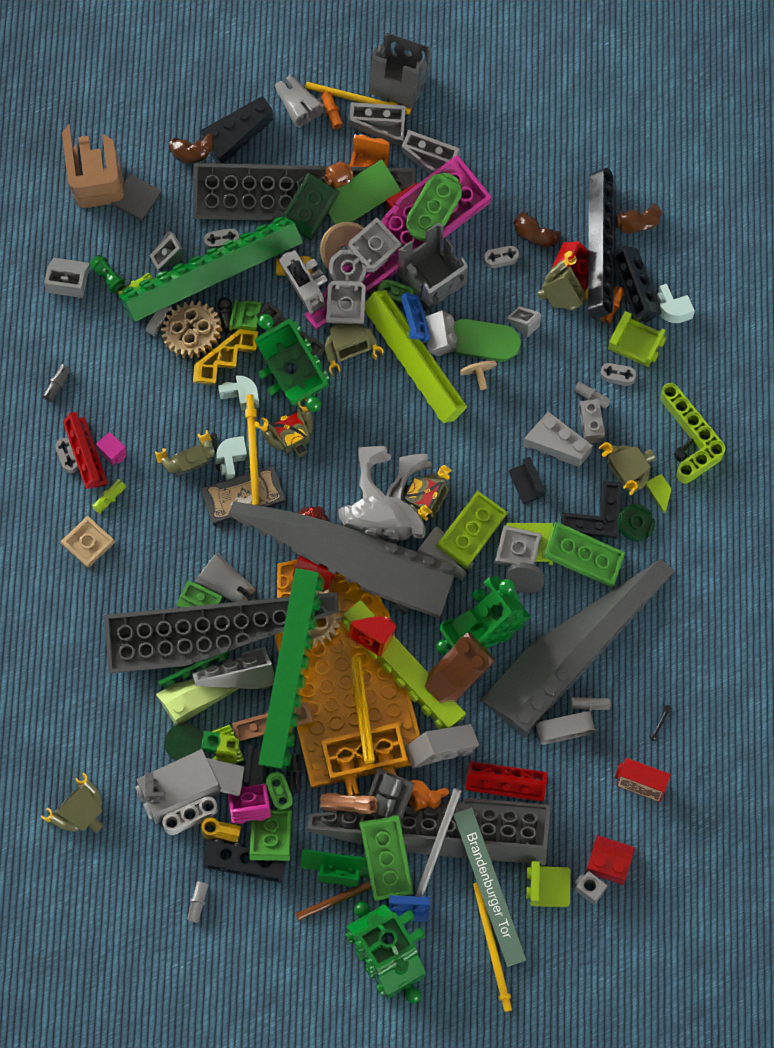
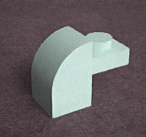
[657,284,695,323]
[218,376,260,411]
[215,436,247,481]

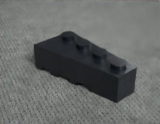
[200,96,273,163]

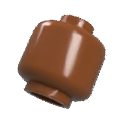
[324,161,353,189]

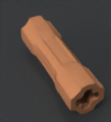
[320,793,378,814]

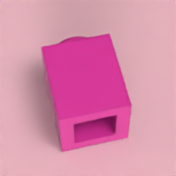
[96,432,127,466]

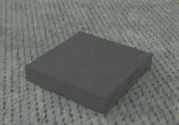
[111,174,162,222]

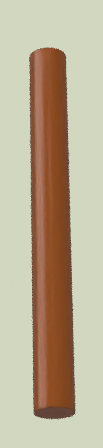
[295,881,371,921]

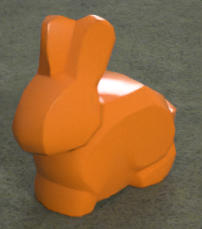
[408,780,449,811]

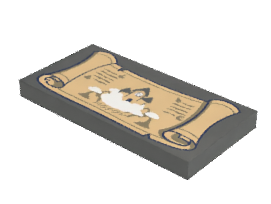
[201,466,286,525]

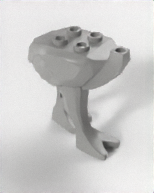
[338,446,432,543]

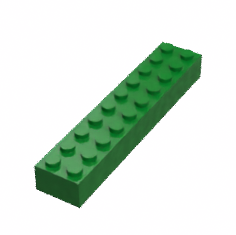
[119,217,303,321]
[258,568,324,770]

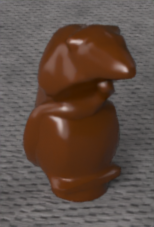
[169,133,213,164]
[616,203,662,234]
[513,212,561,248]

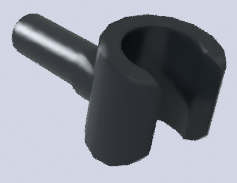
[674,438,694,462]

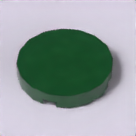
[617,503,655,542]
[164,723,203,761]

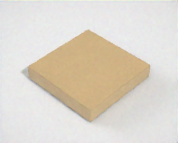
[60,516,115,569]

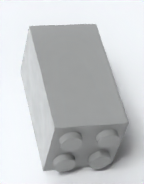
[135,749,220,824]

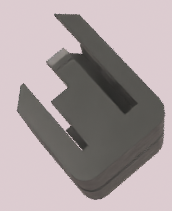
[369,33,432,108]
[398,223,468,310]

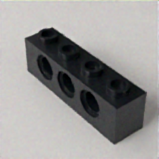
[613,246,661,322]
[203,839,287,883]

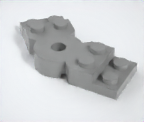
[326,218,402,325]

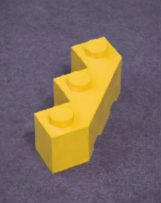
[193,329,258,385]

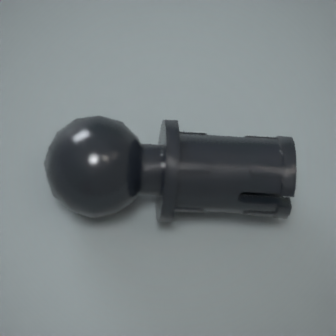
[217,297,234,332]

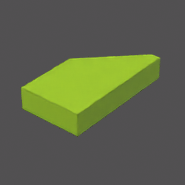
[645,474,671,513]

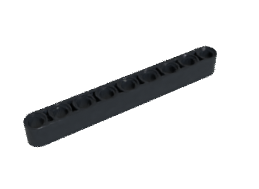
[588,168,614,319]

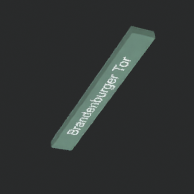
[453,807,526,967]

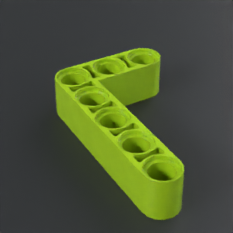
[660,383,725,483]

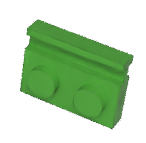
[229,300,262,331]
[176,580,223,607]

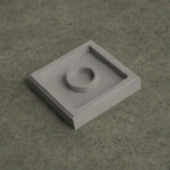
[495,525,541,566]

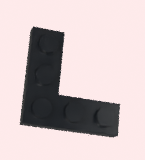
[561,481,622,539]

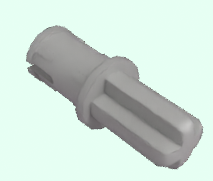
[574,381,611,409]
[571,696,611,712]
[187,882,209,923]

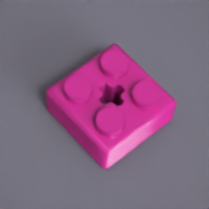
[227,784,271,824]

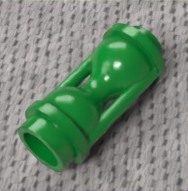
[89,255,125,293]

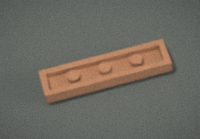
[232,702,313,742]

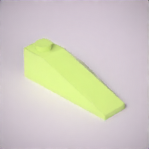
[156,679,239,725]

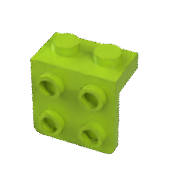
[526,861,570,907]

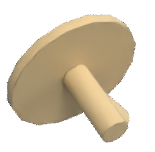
[460,361,497,390]

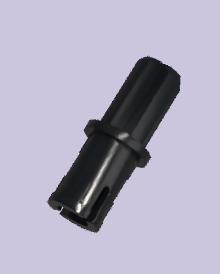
[287,753,302,794]

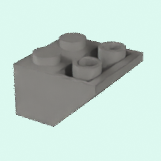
[44,258,90,298]

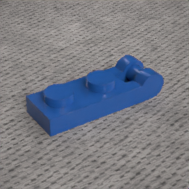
[401,292,430,342]

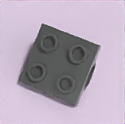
[368,768,415,821]

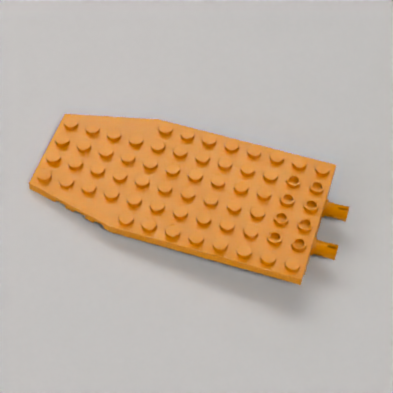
[276,559,420,796]

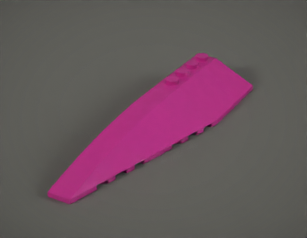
[305,155,492,330]

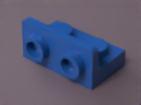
[389,895,430,922]

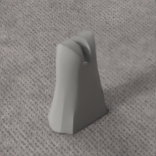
[275,75,325,127]
[417,526,474,580]
[195,553,256,602]

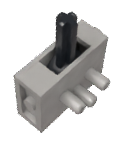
[279,250,327,314]

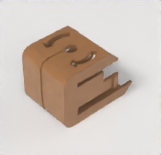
[62,124,124,208]

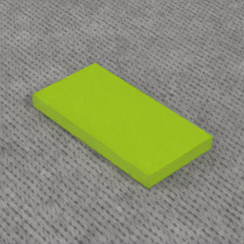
[436,490,508,569]

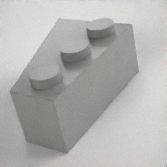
[350,102,406,147]
[402,130,460,175]
[523,412,593,467]
[404,724,479,769]

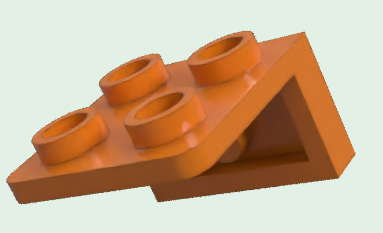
[350,134,390,167]

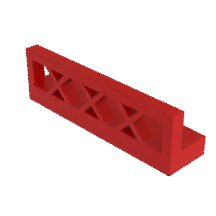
[63,412,108,489]
[465,761,547,801]

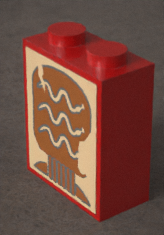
[614,758,671,802]

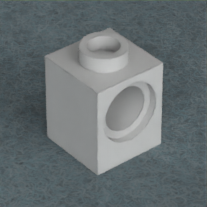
[575,871,608,905]

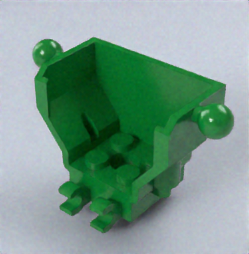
[254,314,330,412]
[436,576,531,655]
[345,901,426,1004]

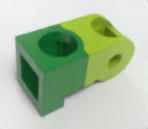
[200,730,240,757]

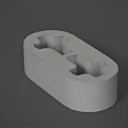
[204,229,239,250]
[484,246,519,268]
[146,306,173,336]
[600,363,636,386]
[55,438,79,474]

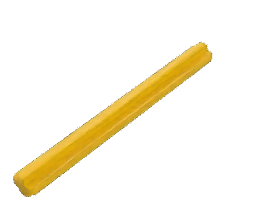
[350,656,375,764]

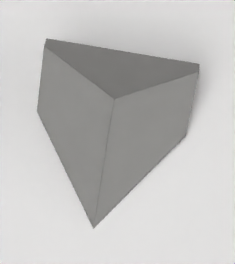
[150,230,184,270]
[206,758,244,796]

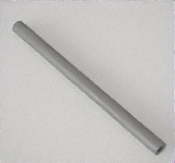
[415,788,462,897]

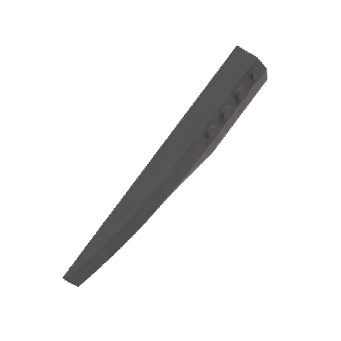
[193,163,416,220]
[228,501,457,619]
[480,559,675,738]
[104,592,339,674]
[307,798,551,865]

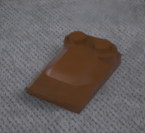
[425,632,496,703]

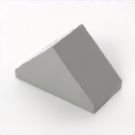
[506,306,541,338]

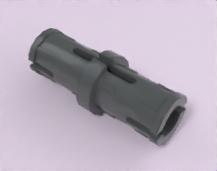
[42,364,71,402]

